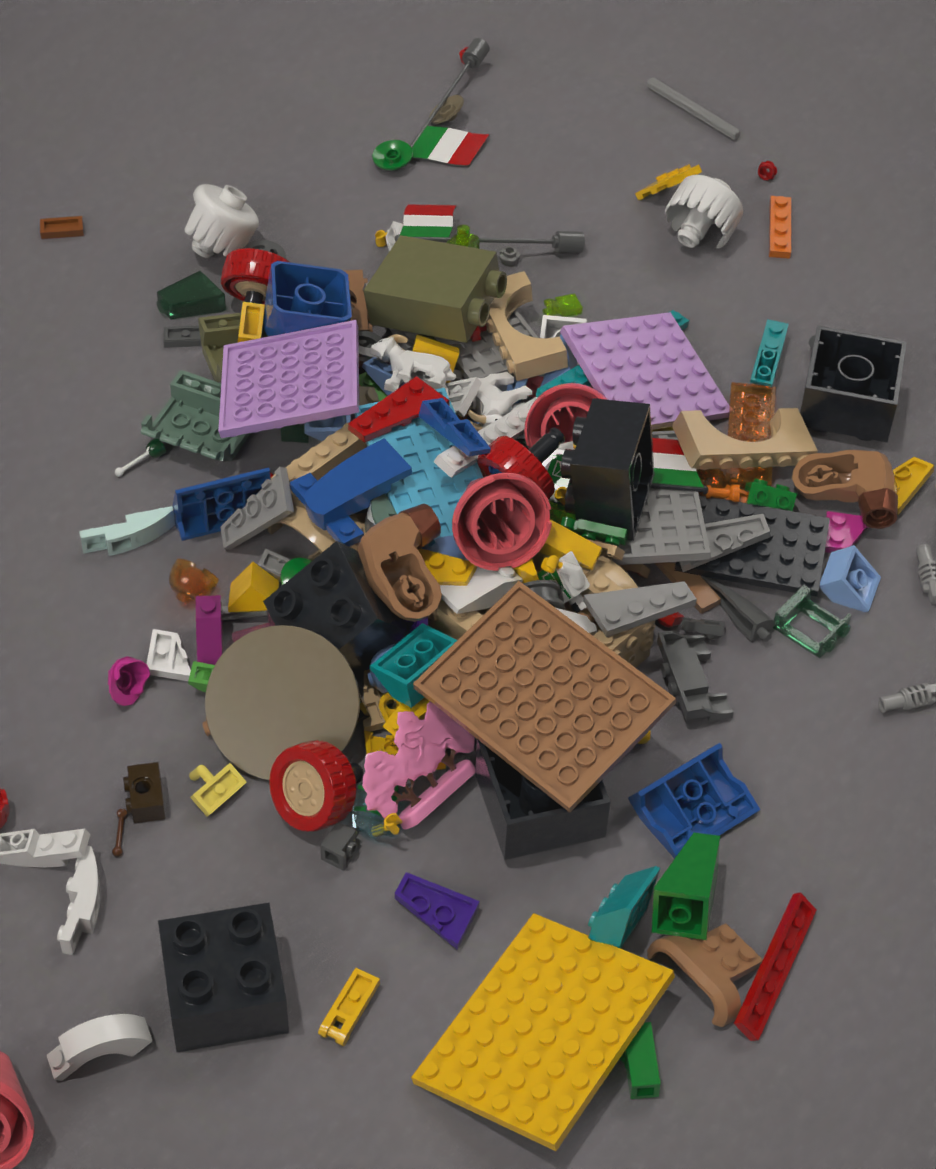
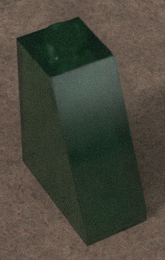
[156,271,226,320]

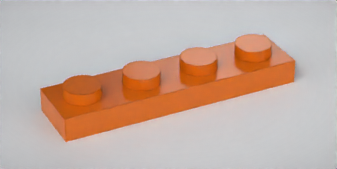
[769,196,791,259]

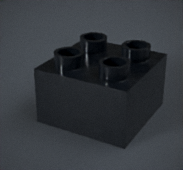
[800,325,907,443]
[561,398,655,541]
[263,541,410,677]
[475,739,611,860]
[158,902,289,1052]

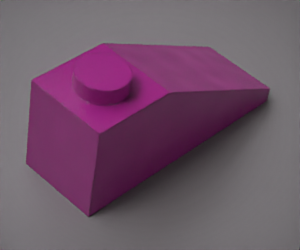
[196,595,223,665]

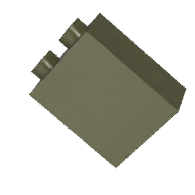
[363,235,507,343]

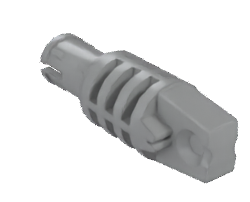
[916,544,936,605]
[878,683,936,713]

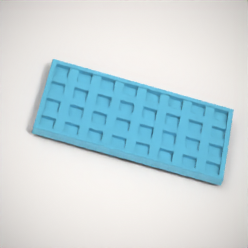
[354,388,483,547]

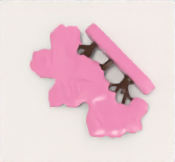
[362,702,475,829]

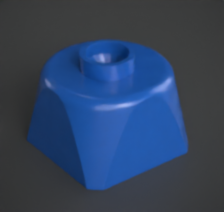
[263,261,352,337]

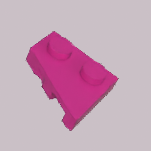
[825,511,869,553]

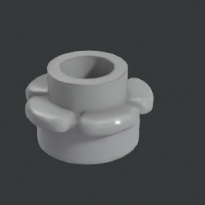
[499,246,520,266]

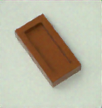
[40,216,84,239]

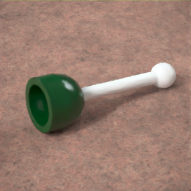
[115,439,166,477]

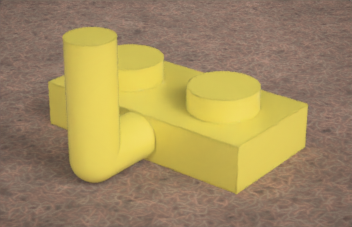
[189,763,247,817]

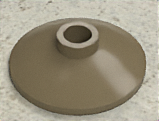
[429,95,464,124]

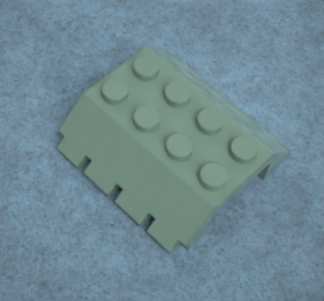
[140,370,251,462]

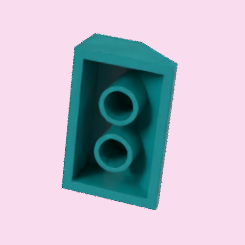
[370,623,457,708]
[588,866,661,949]

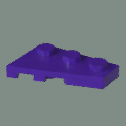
[395,872,480,950]

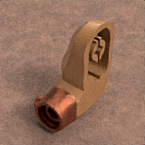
[792,450,898,529]
[357,504,442,622]

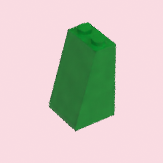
[652,832,720,940]

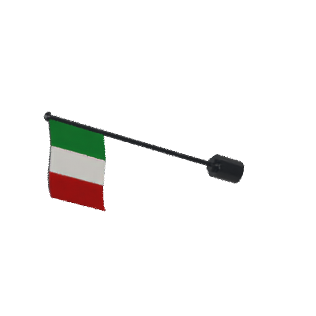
[651,438,709,495]

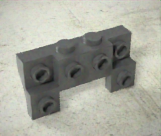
[657,631,734,722]

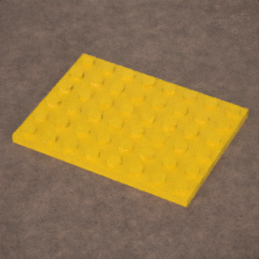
[411,913,675,1151]

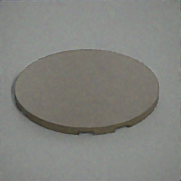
[205,625,360,780]

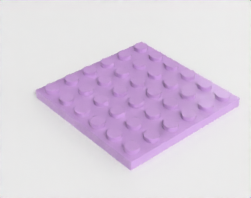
[560,312,733,430]
[218,320,359,438]

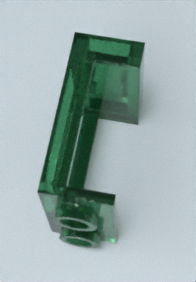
[773,585,852,658]

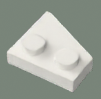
[147,629,191,681]

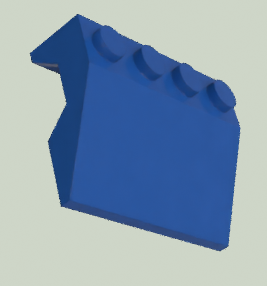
[172,467,271,541]
[628,743,760,859]

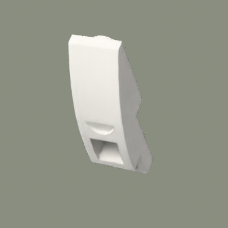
[0,828,90,867]
[57,845,101,955]

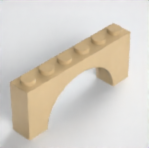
[486,271,568,381]
[672,408,818,470]

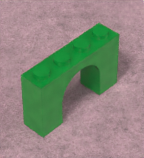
[620,1022,661,1099]

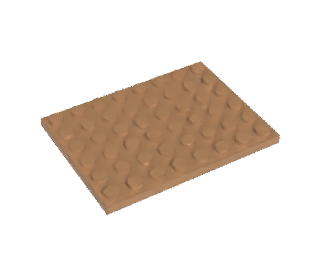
[413,581,676,812]

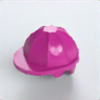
[107,656,150,706]

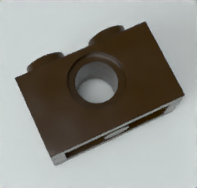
[123,762,165,824]

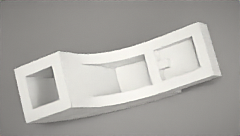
[47,1014,153,1081]

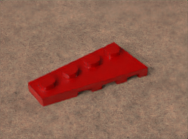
[348,376,450,443]

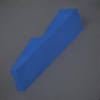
[418,398,491,457]

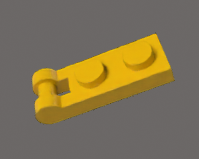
[318,967,380,1046]

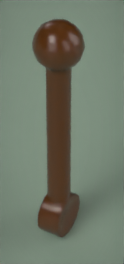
[112,809,128,857]

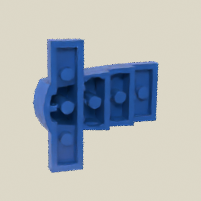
[290,438,412,547]

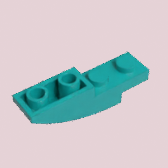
[750,319,789,387]

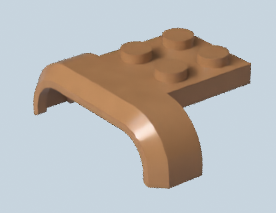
[647,923,763,1027]

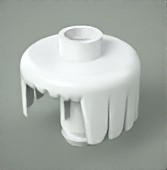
[665,175,744,248]
[185,184,259,258]

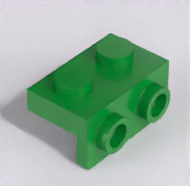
[744,478,797,511]

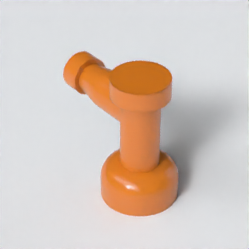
[705,484,740,502]

